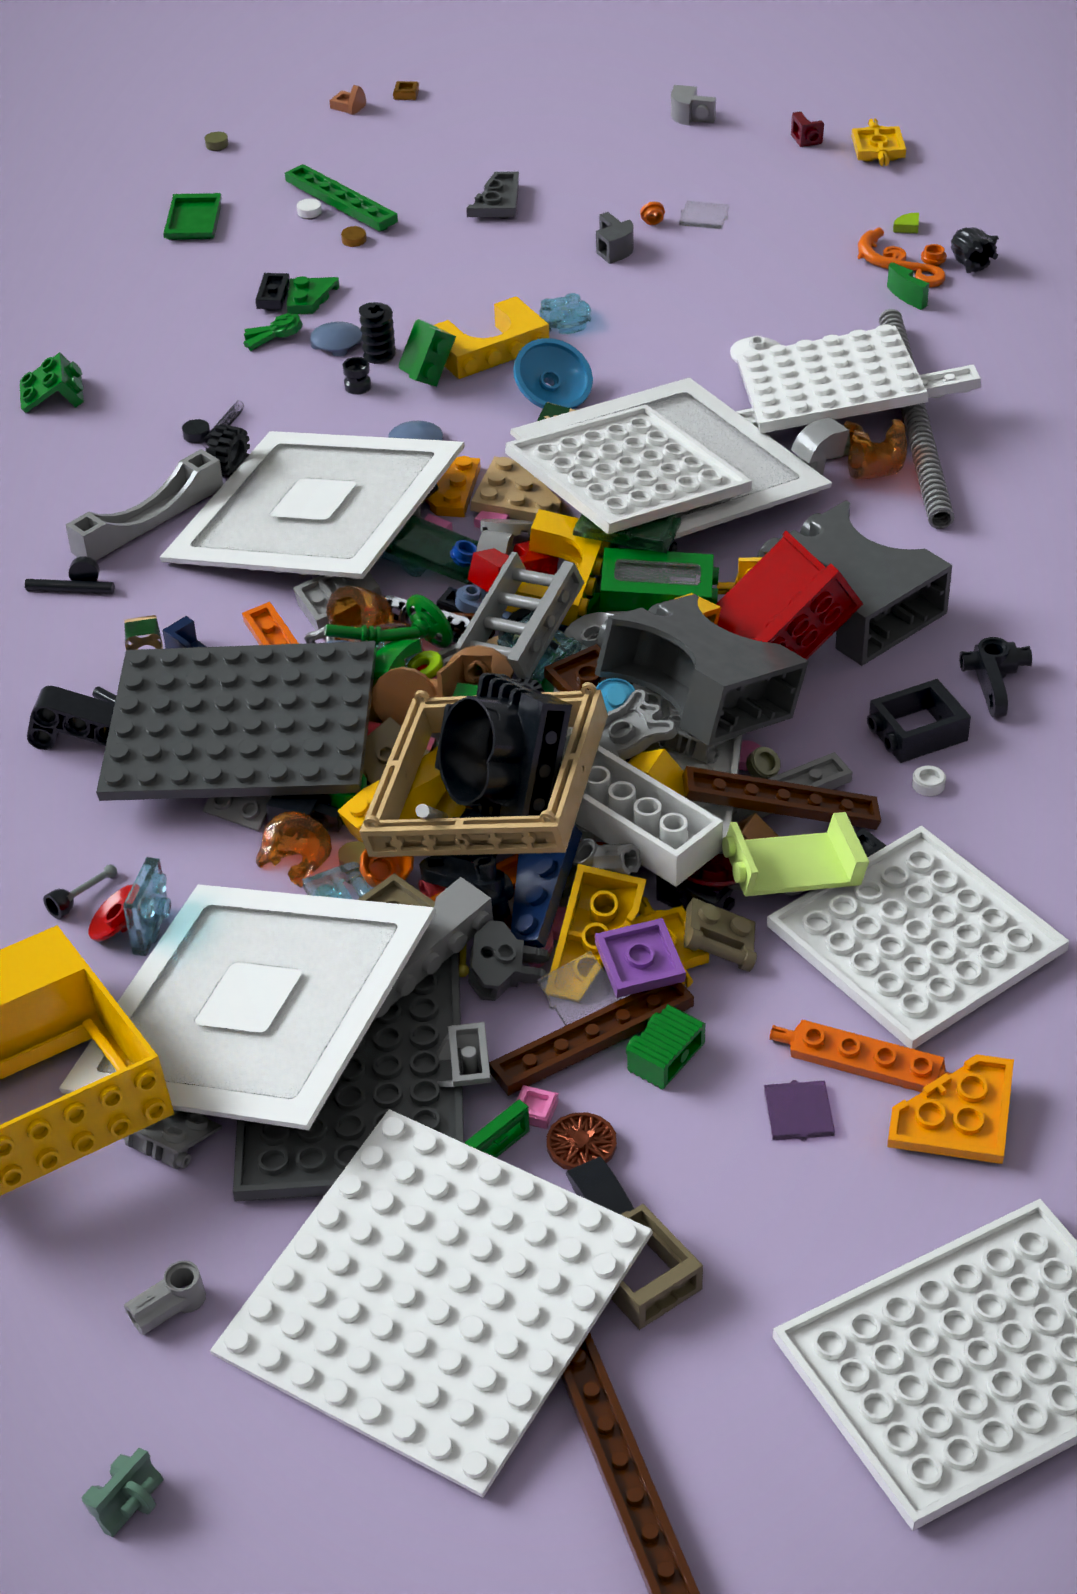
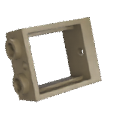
[611,1204,703,1330]

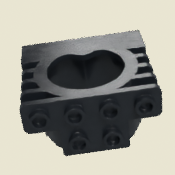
[435,673,572,817]

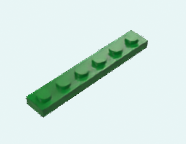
[285,164,398,231]

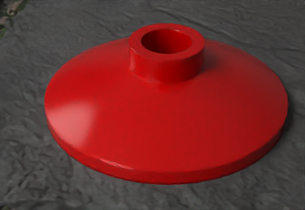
[88,884,142,942]

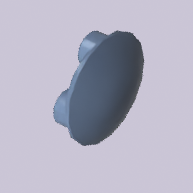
[310,322,362,357]
[388,421,443,441]

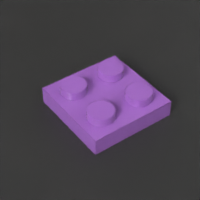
[595,918,686,998]

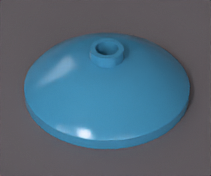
[513,338,593,409]

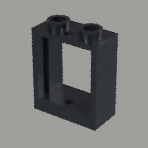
[867,679,971,763]

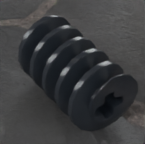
[359,302,396,364]

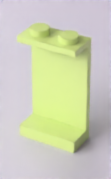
[722,812,869,897]

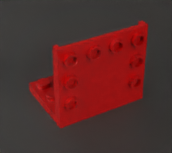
[716,530,863,660]

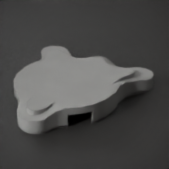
[599,689,678,760]

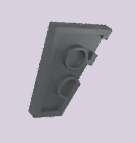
[466,172,519,219]

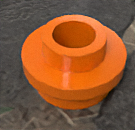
[640,202,665,225]
[921,244,947,266]

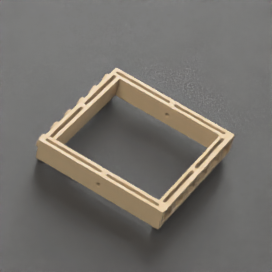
[359,682,608,857]

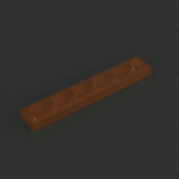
[682,766,881,830]
[489,982,694,1096]

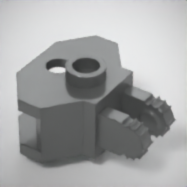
[468,920,550,1001]

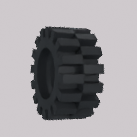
[206,424,250,477]

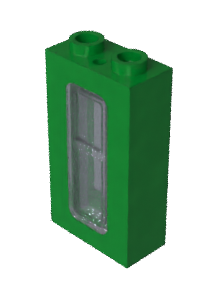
[600,547,719,612]

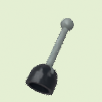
[43,864,117,919]

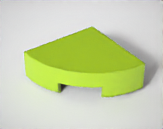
[893,213,919,233]

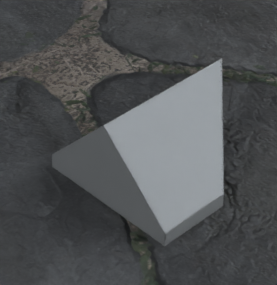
[436,1022,491,1087]

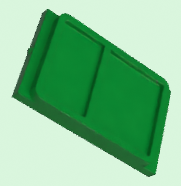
[163,193,222,240]

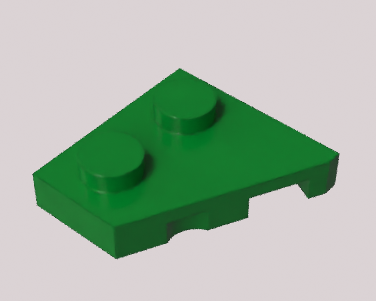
[286,276,339,314]

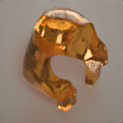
[844,419,908,479]
[326,586,394,648]
[256,811,332,888]

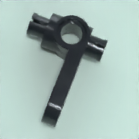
[959,637,1032,717]
[419,855,514,924]

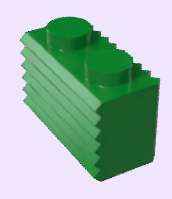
[626,1004,706,1089]

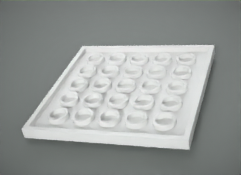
[736,325,928,433]
[505,404,752,534]
[767,825,1069,1049]

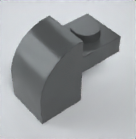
[596,212,634,264]

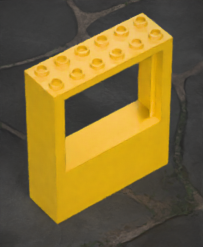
[0,925,174,1196]

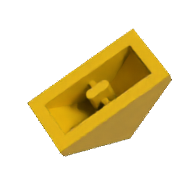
[628,748,685,797]

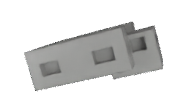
[293,572,382,639]

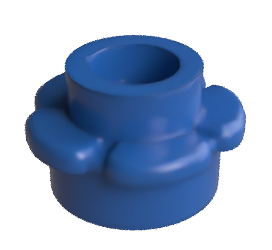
[450,540,477,567]

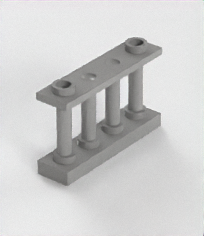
[455,552,585,680]

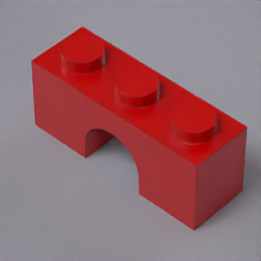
[467,541,559,592]

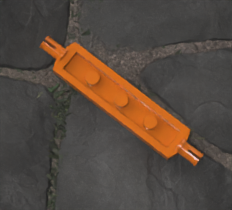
[769,1019,951,1092]

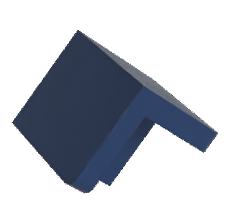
[162,616,207,648]

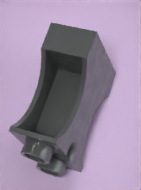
[757,501,952,666]
[595,594,809,746]

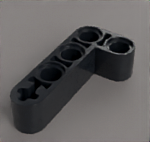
[27,685,115,750]

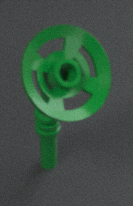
[325,594,453,648]

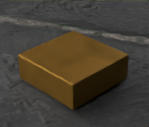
[393,81,419,100]

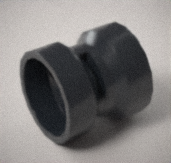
[342,357,371,394]

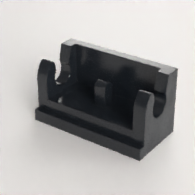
[656,875,735,911]

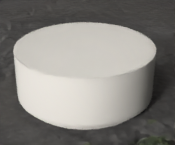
[297,199,322,219]
[912,765,946,796]

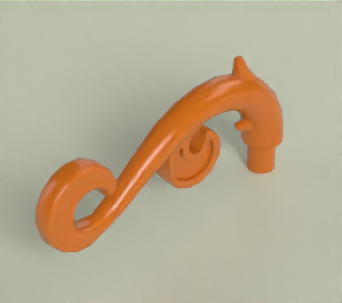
[857,227,945,288]

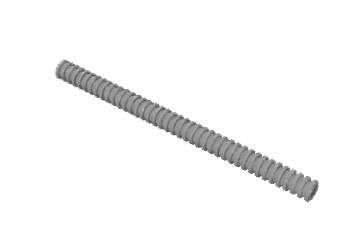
[879,309,954,529]

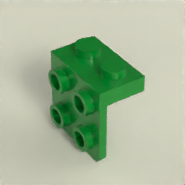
[399,319,456,387]
[19,352,84,413]

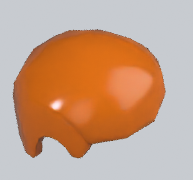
[359,849,414,887]

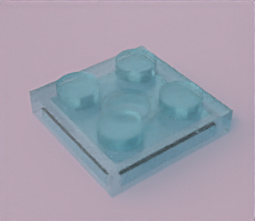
[123,857,171,956]

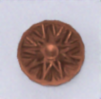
[546,1112,617,1170]

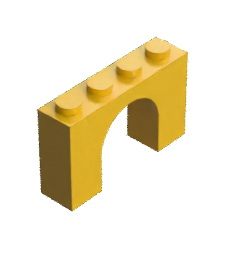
[434,296,549,379]
[505,509,611,626]

